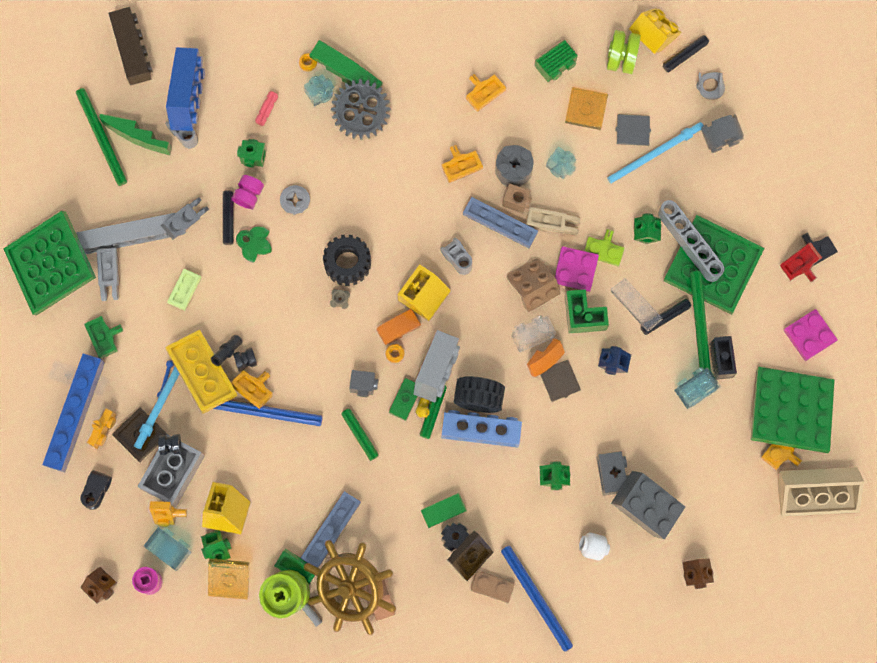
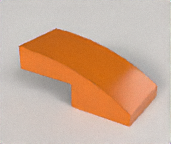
[376,309,421,345]
[527,339,565,377]

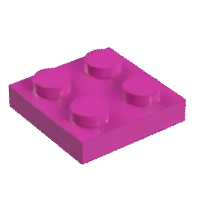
[555,246,599,292]
[783,309,838,361]

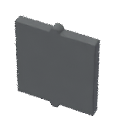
[615,114,651,146]

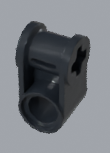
[80,470,112,510]

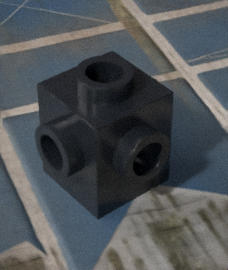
[441,522,469,552]

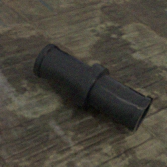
[211,335,243,366]

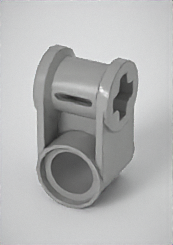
[165,121,198,149]
[440,237,472,275]

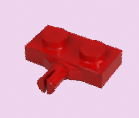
[779,243,822,283]

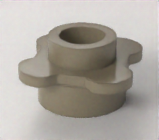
[330,289,350,309]

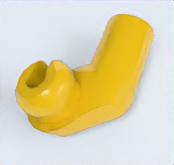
[415,398,429,418]

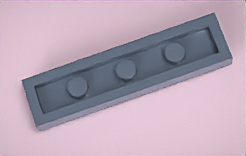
[463,197,538,249]
[301,491,361,568]

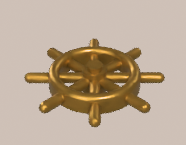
[304,540,396,635]

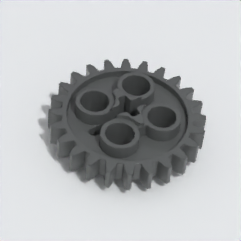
[331,79,391,140]

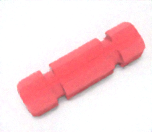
[255,91,278,126]

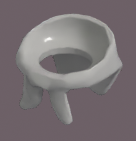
[696,72,725,100]

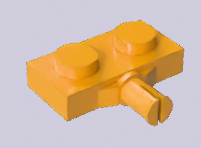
[466,74,506,112]
[441,145,483,183]
[231,370,273,409]
[87,409,116,449]
[761,444,802,470]
[149,501,187,527]

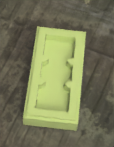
[167,269,202,311]

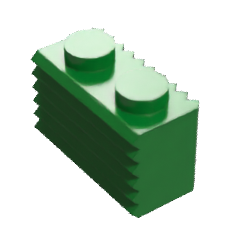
[534,40,578,82]

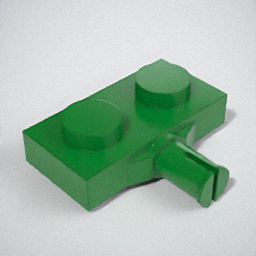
[84,316,124,359]

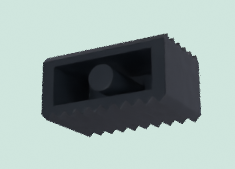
[709,336,737,380]

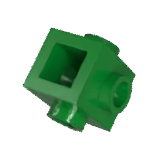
[237,139,267,168]
[634,213,662,244]
[539,461,571,490]
[201,530,232,565]

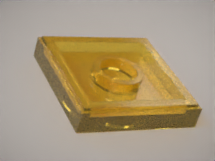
[565,87,608,130]
[208,559,250,600]

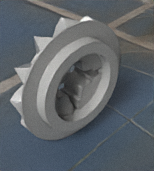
[280,185,310,215]

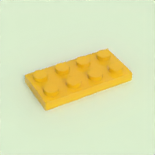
[165,330,237,414]

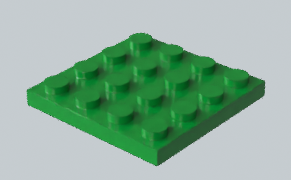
[3,211,96,315]
[663,215,765,315]
[751,366,835,453]

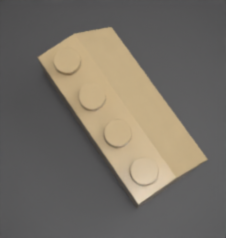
[778,467,864,517]

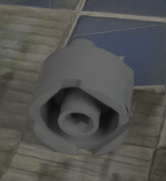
[701,114,744,153]
[495,145,534,187]

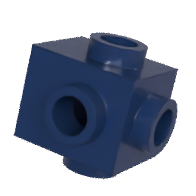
[598,346,632,375]

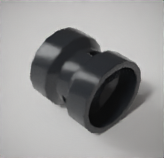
[233,347,257,371]
[158,434,181,455]

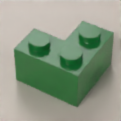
[565,289,609,334]

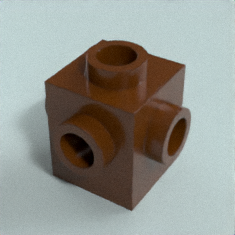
[682,558,714,589]
[80,567,117,604]

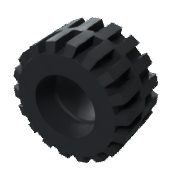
[323,234,371,286]
[453,376,505,413]

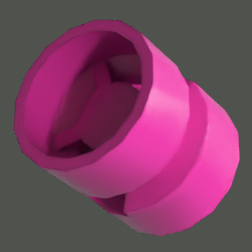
[231,175,264,210]
[132,567,163,595]

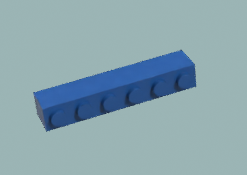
[42,353,105,473]

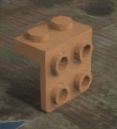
[507,259,561,312]

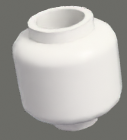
[579,532,610,561]

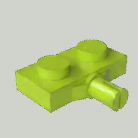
[584,229,625,267]

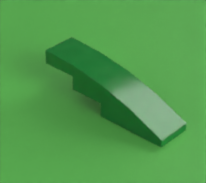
[309,40,383,90]
[99,114,172,155]

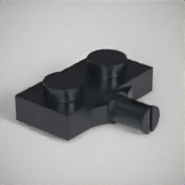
[801,232,838,266]

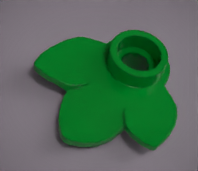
[236,227,272,263]

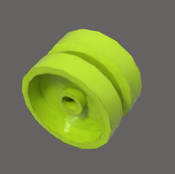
[607,30,641,74]
[259,570,310,618]

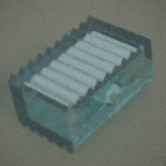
[674,367,721,409]
[143,527,192,571]

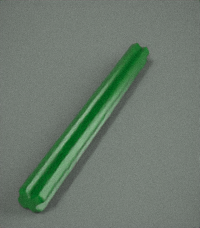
[76,88,127,186]
[690,271,712,384]

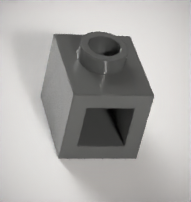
[349,370,379,397]

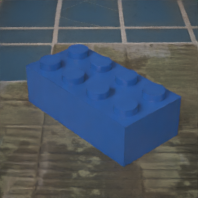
[166,47,205,131]

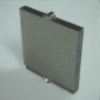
[540,360,581,402]

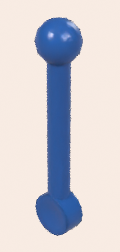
[157,360,174,398]

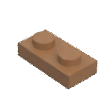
[471,571,515,603]

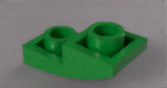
[421,493,467,528]

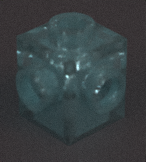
[304,74,334,107]
[546,146,577,179]

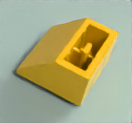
[629,8,682,54]
[398,264,451,321]
[202,482,250,534]

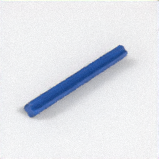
[213,400,323,426]
[501,546,573,652]

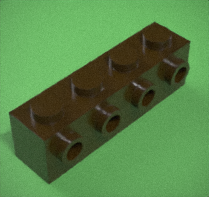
[108,7,153,86]

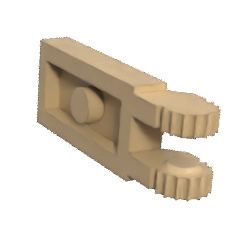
[526,207,581,235]

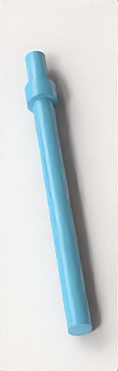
[607,122,704,184]
[134,367,179,449]

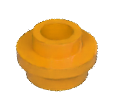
[299,53,317,72]
[385,344,405,363]

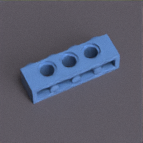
[441,410,522,448]

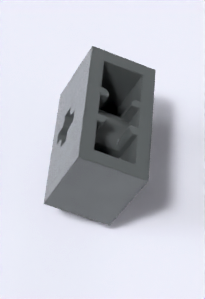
[596,451,629,496]

